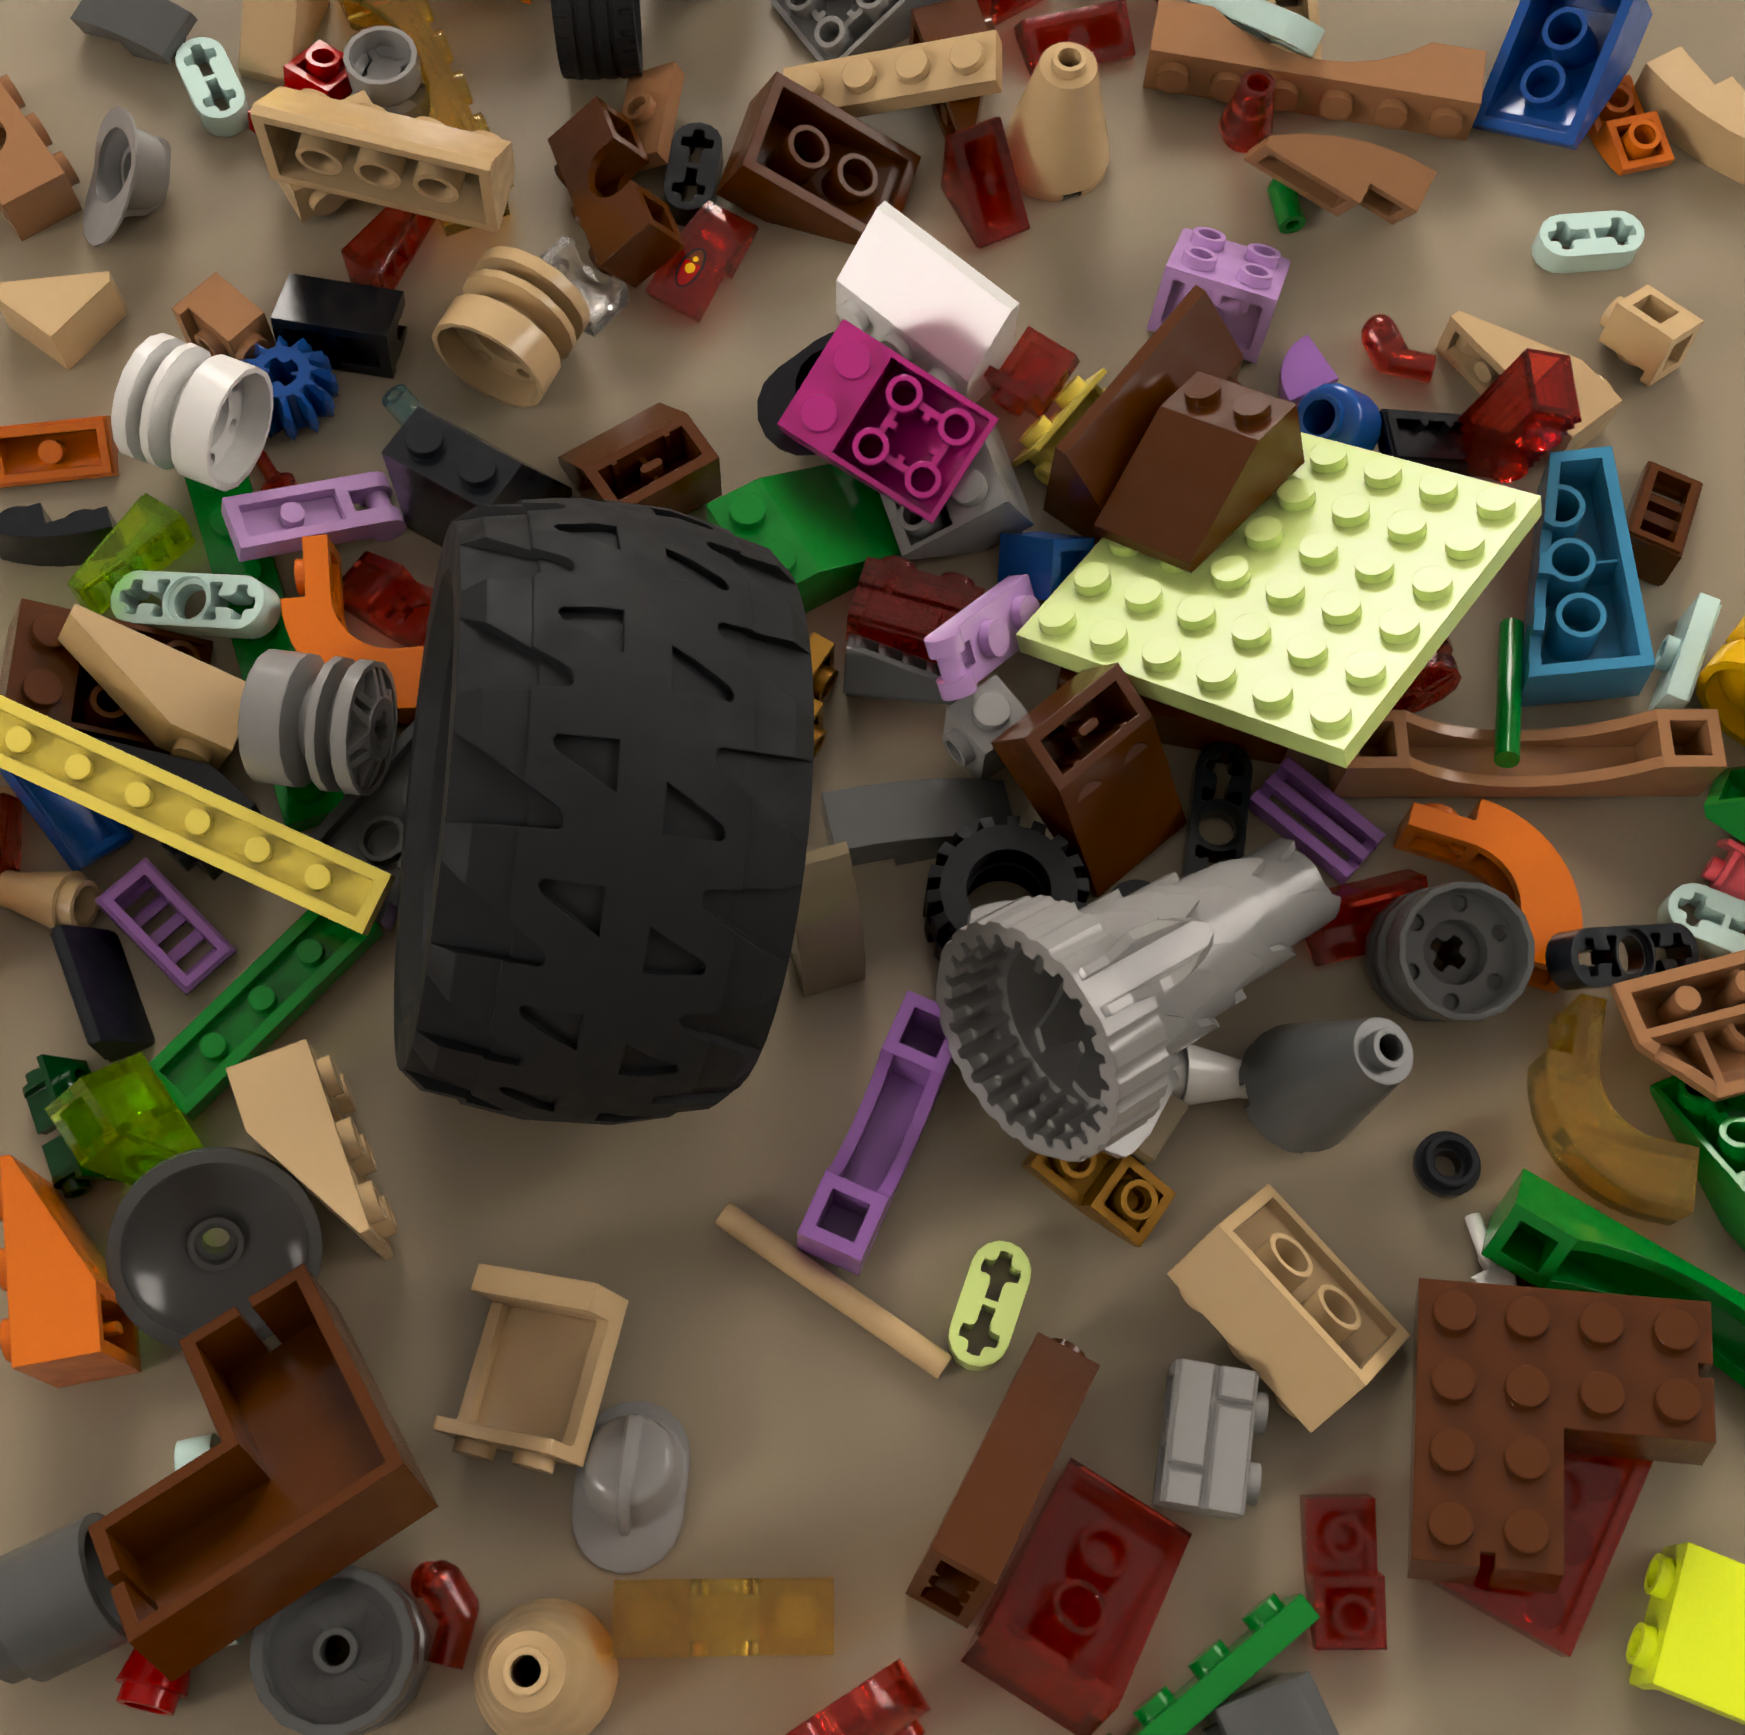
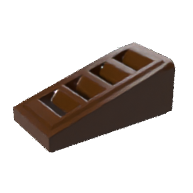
[1625,461,1703,586]

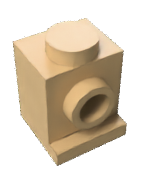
[1598,284,1704,387]

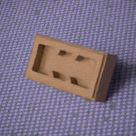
[621,61,685,173]

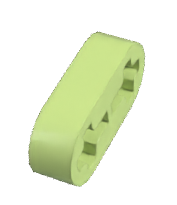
[947,1240,1031,1372]

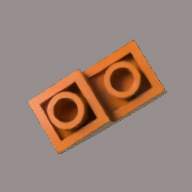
[1587,75,1675,176]

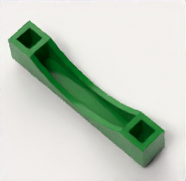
[1481,1168,1745,1389]

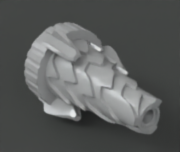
[936,838,1341,1163]

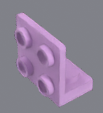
[1147,227,1291,364]

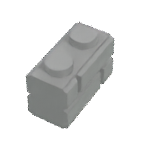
[1152,1358,1269,1520]

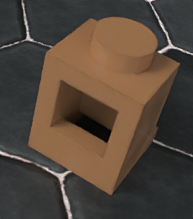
[171,272,276,360]

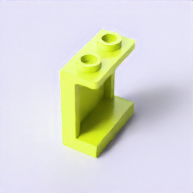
[1626,1542,1745,1725]

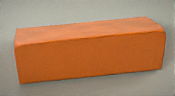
[0,415,119,488]

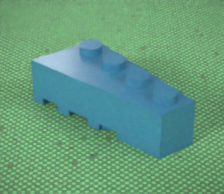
[1522,446,1656,707]

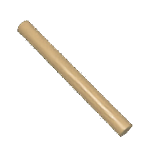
[715,1202,953,1379]

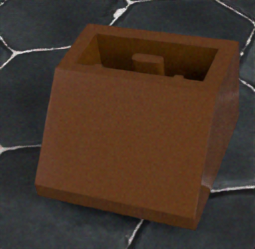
[558,402,722,514]

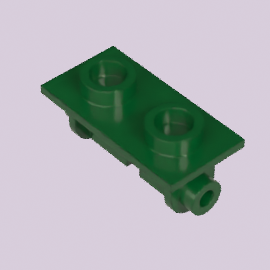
[22,1054,126,1198]

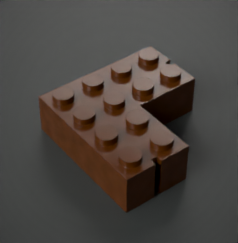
[88,1263,439,1682]
[1407,1278,1716,1594]

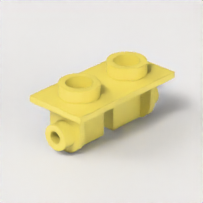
[1011,368,1107,485]

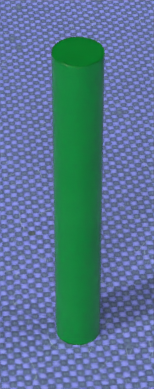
[1494,618,1524,768]

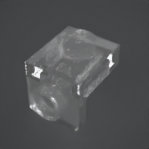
[539,235,630,337]

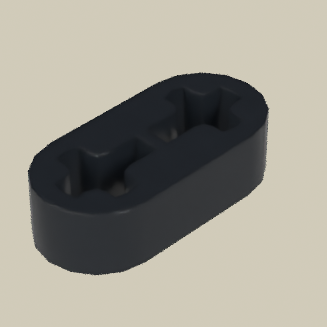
[663,122,723,227]

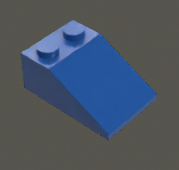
[1472,0,1653,150]

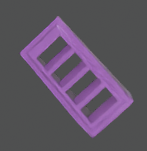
[95,857,236,996]

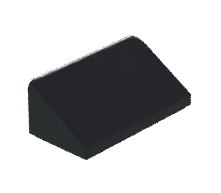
[50,924,155,1063]

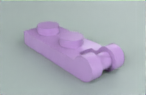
[221,471,407,562]
[924,574,1040,701]

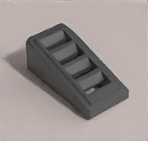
[843,633,957,705]

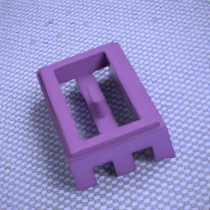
[1249,756,1386,885]

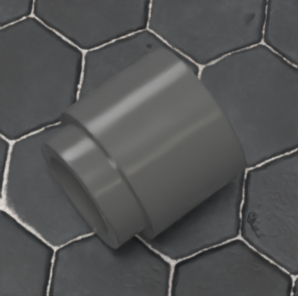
[0,1513,129,1684]

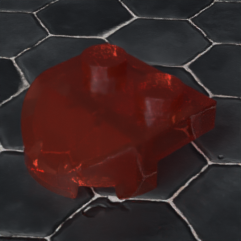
[785,1658,932,1735]

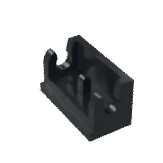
[270,273,407,379]

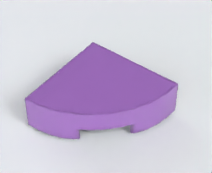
[1278,334,1339,407]

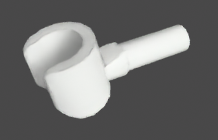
[1465,1213,1517,1286]

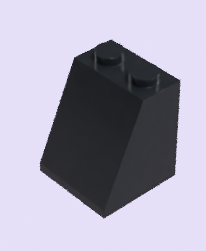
[381,406,573,547]

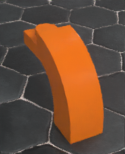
[280,534,424,724]
[1393,798,1583,994]

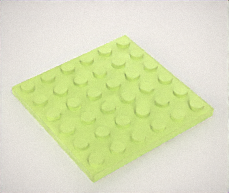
[1016,432,1542,768]

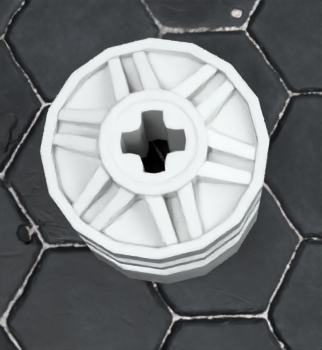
[111,333,274,492]

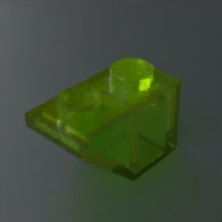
[45,1052,204,1185]

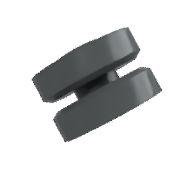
[249,1565,431,1735]

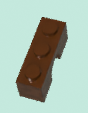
[547,96,685,288]

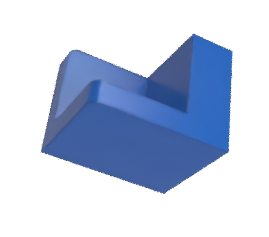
[997,531,1095,600]

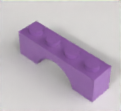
[797,990,954,1276]

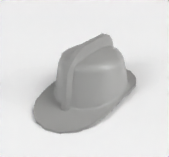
[83,106,171,247]
[571,1400,690,1574]

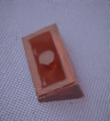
[1014,0,1136,77]
[1305,869,1428,966]

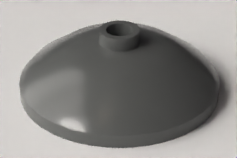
[105,1146,323,1350]

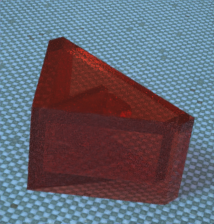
[941,116,1030,249]

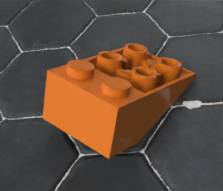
[0,1154,141,1388]

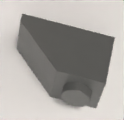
[1202,1671,1339,1735]

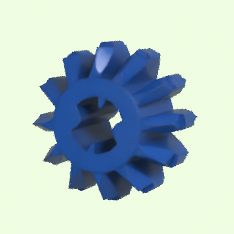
[239,335,339,441]

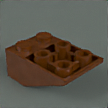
[0,598,213,755]
[991,662,1187,898]

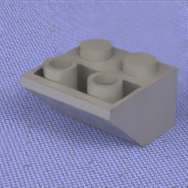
[880,399,1034,560]

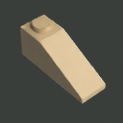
[1435,311,1623,461]
[57,603,246,770]

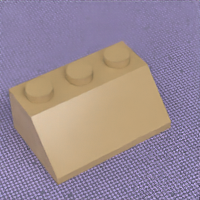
[1167,1184,1411,1433]

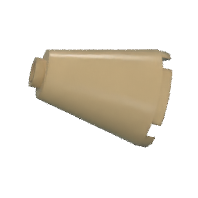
[999,42,1110,202]
[473,1598,619,1735]

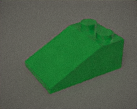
[706,464,908,614]

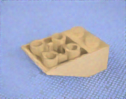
[225,1039,399,1260]

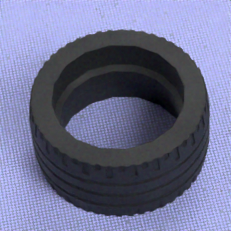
[551,0,643,80]

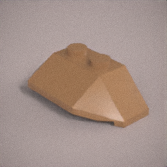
[1609,950,1745,1102]

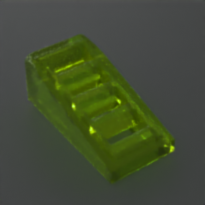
[67,493,196,615]

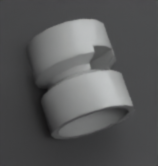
[343,26,430,118]

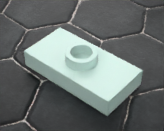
[1648,592,1722,711]

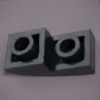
[0,503,129,567]

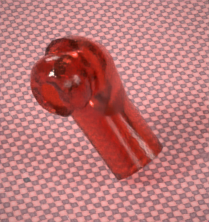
[410,1560,480,1670]

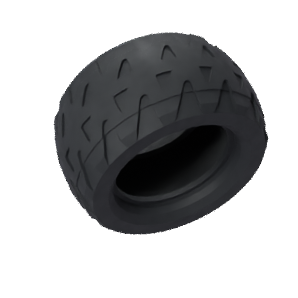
[394,497,814,1125]

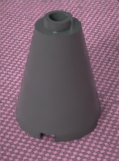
[1239,1017,1413,1153]

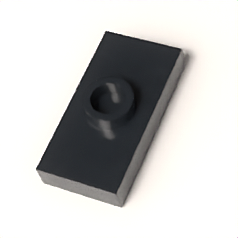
[1377,409,1496,477]

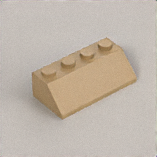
[250,86,515,233]

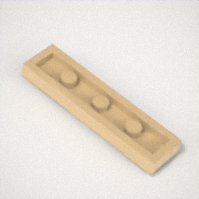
[783,30,1002,118]

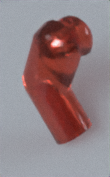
[1361,314,1436,383]

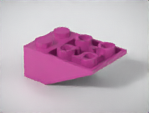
[777,319,999,524]

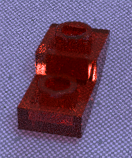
[1300,1494,1387,1651]

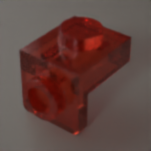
[983,326,1080,418]

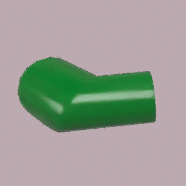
[1267,178,1306,234]

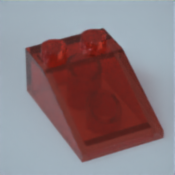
[960,1458,1192,1735]

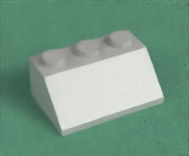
[836,201,1020,403]

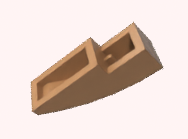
[1244,133,1437,225]

